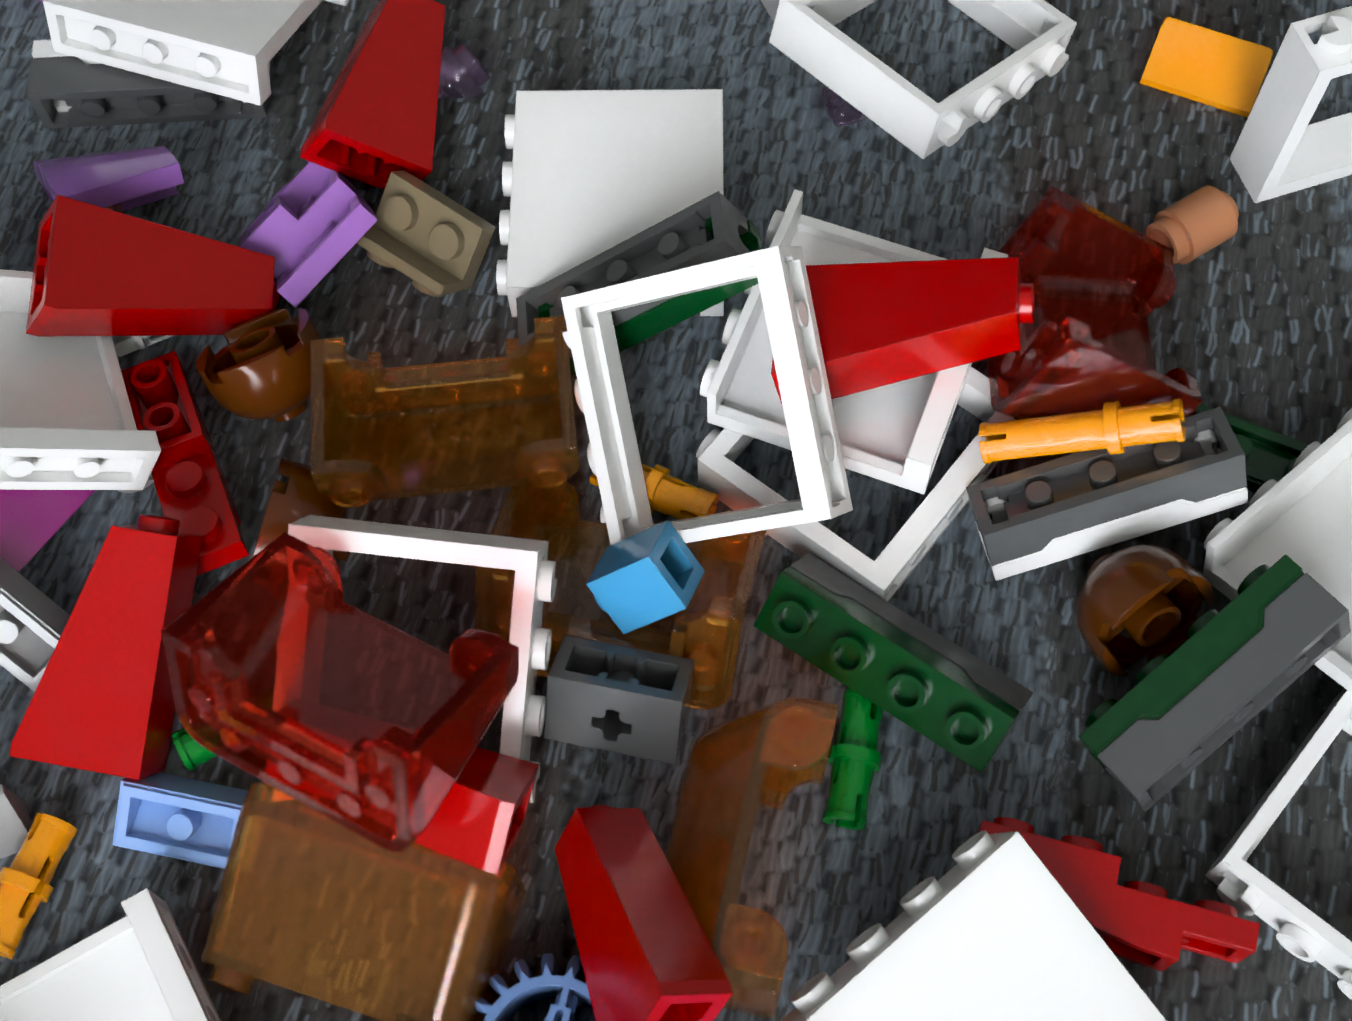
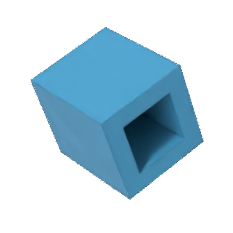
[586,520,705,634]

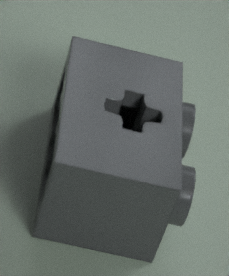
[544,635,695,764]

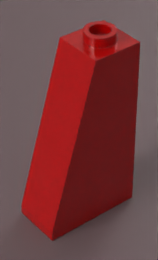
[300,0,445,190]
[26,195,280,337]
[771,257,1035,407]
[9,514,202,780]
[260,698,539,874]
[554,805,733,1021]

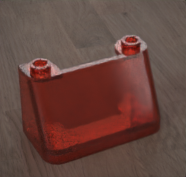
[988,186,1202,420]
[161,532,519,852]

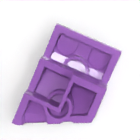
[33,146,184,211]
[239,160,378,308]

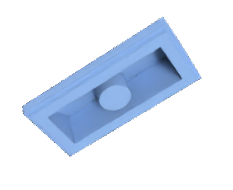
[112,772,265,872]

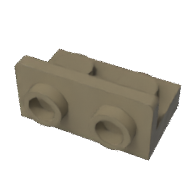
[356,170,496,297]

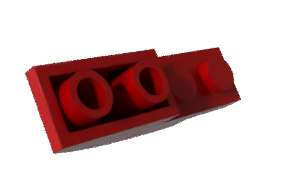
[121,351,249,576]
[973,816,1260,972]

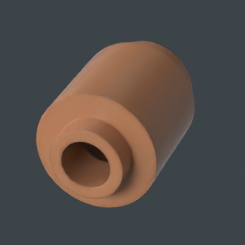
[1146,185,1239,266]

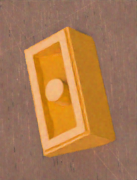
[1140,17,1273,118]

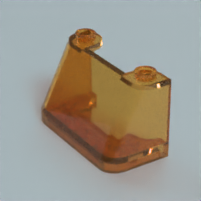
[311,316,579,508]
[475,469,768,710]
[666,697,839,1020]
[201,783,527,1021]

